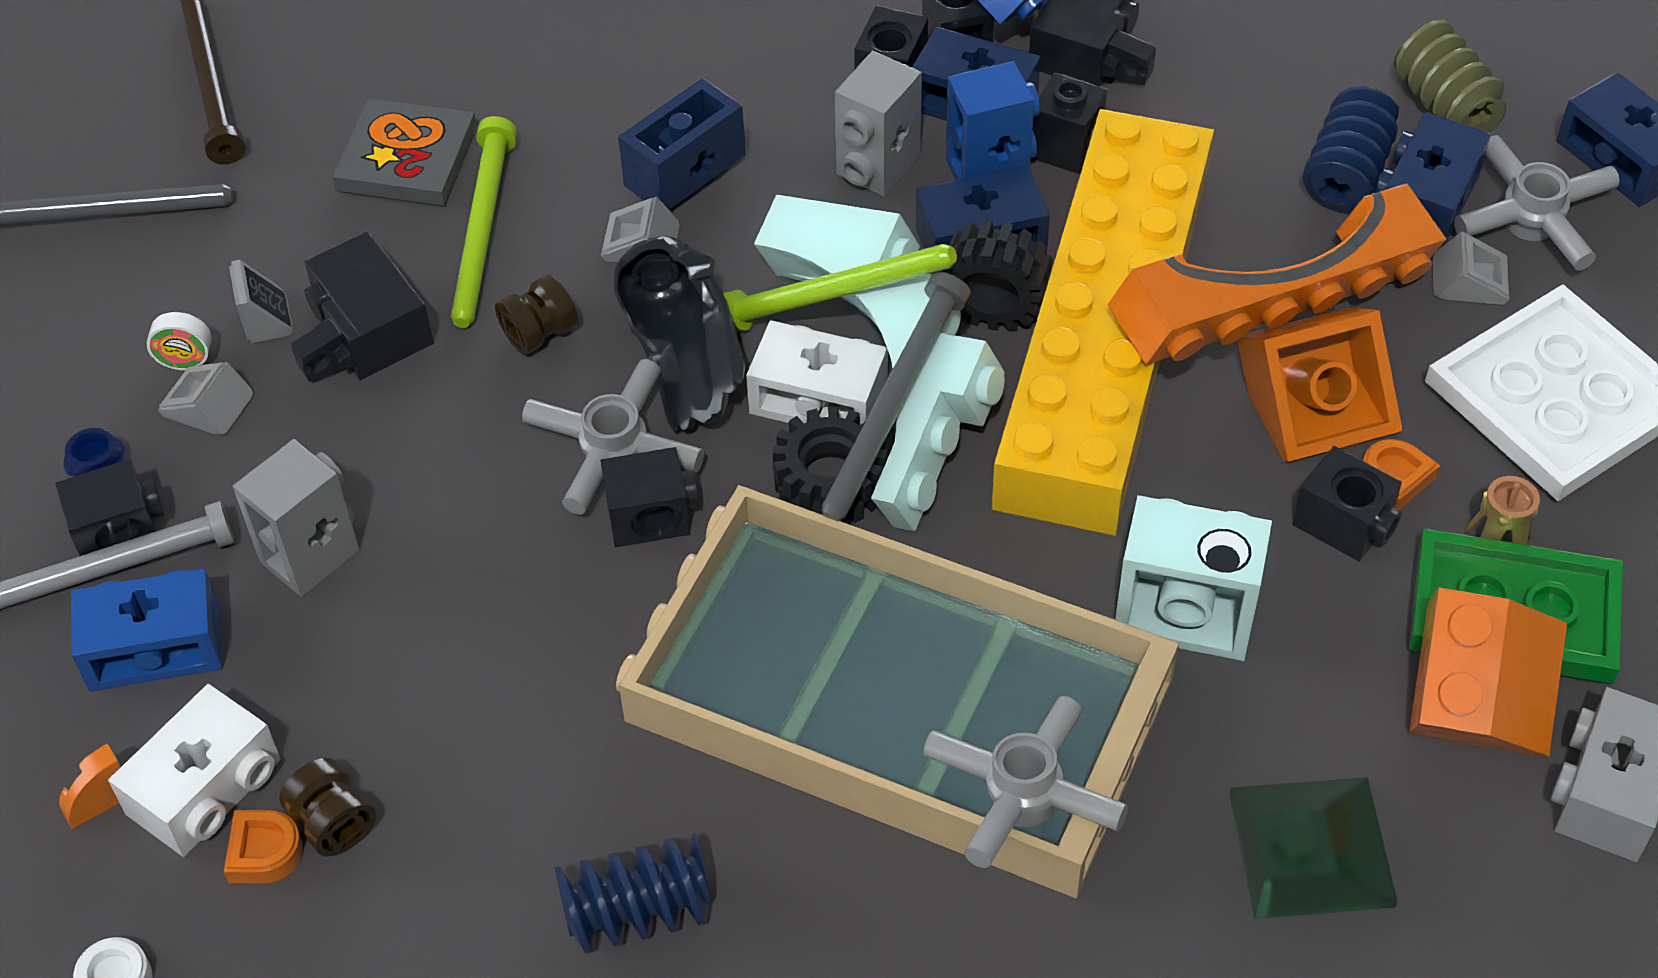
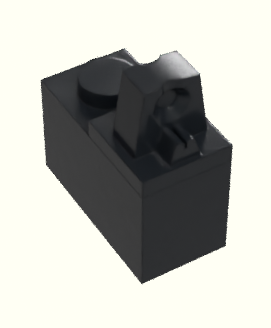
[1029,0,1156,87]
[291,231,434,382]

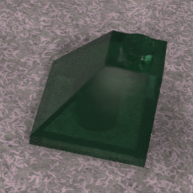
[1229,777,1398,919]

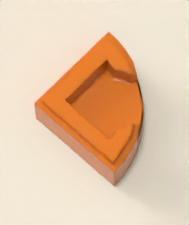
[59,743,121,830]

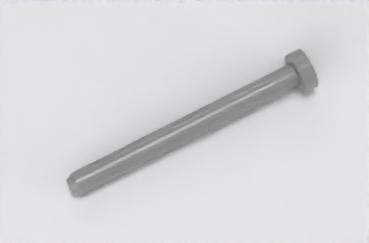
[0,501,235,609]

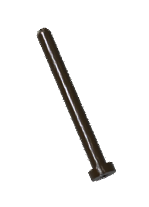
[180,0,246,164]

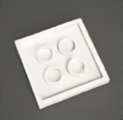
[1425,284,1658,501]

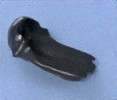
[614,236,745,433]

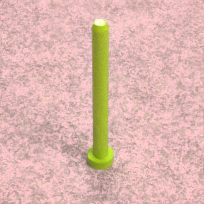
[451,116,518,328]
[723,244,957,333]

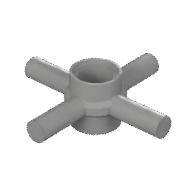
[1454,135,1619,271]
[522,359,704,515]
[923,696,1129,868]

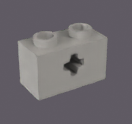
[834,50,922,196]
[233,439,360,597]
[1550,687,1658,863]

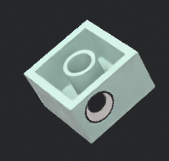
[1115,495,1272,661]

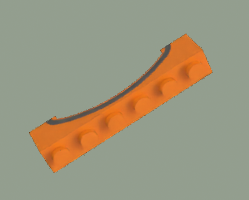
[1107,183,1446,365]

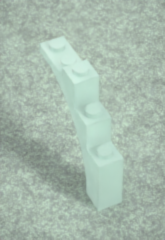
[754,195,1005,532]

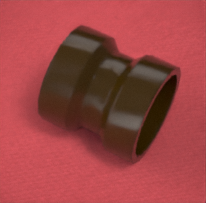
[495,274,579,355]
[279,758,376,857]

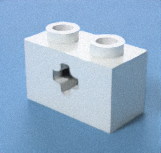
[746,320,888,425]
[108,684,281,857]

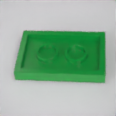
[1409,528,1623,684]

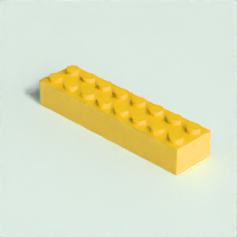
[991,109,1214,536]

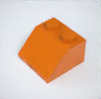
[1237,307,1403,462]
[1409,587,1567,758]

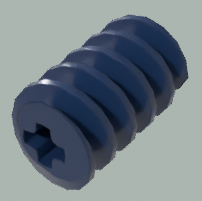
[1303,86,1399,214]
[554,833,711,954]

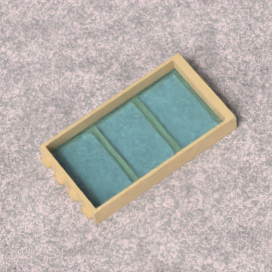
[616,485,1179,899]

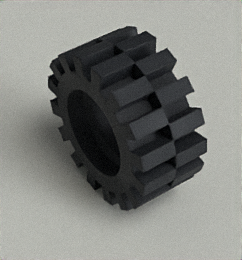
[939,220,1053,331]
[773,407,887,523]

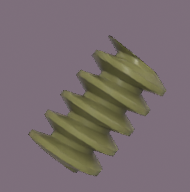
[1394,19,1506,132]

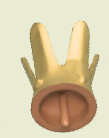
[1464,476,1540,545]

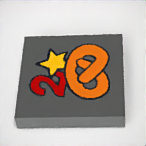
[332,98,477,206]

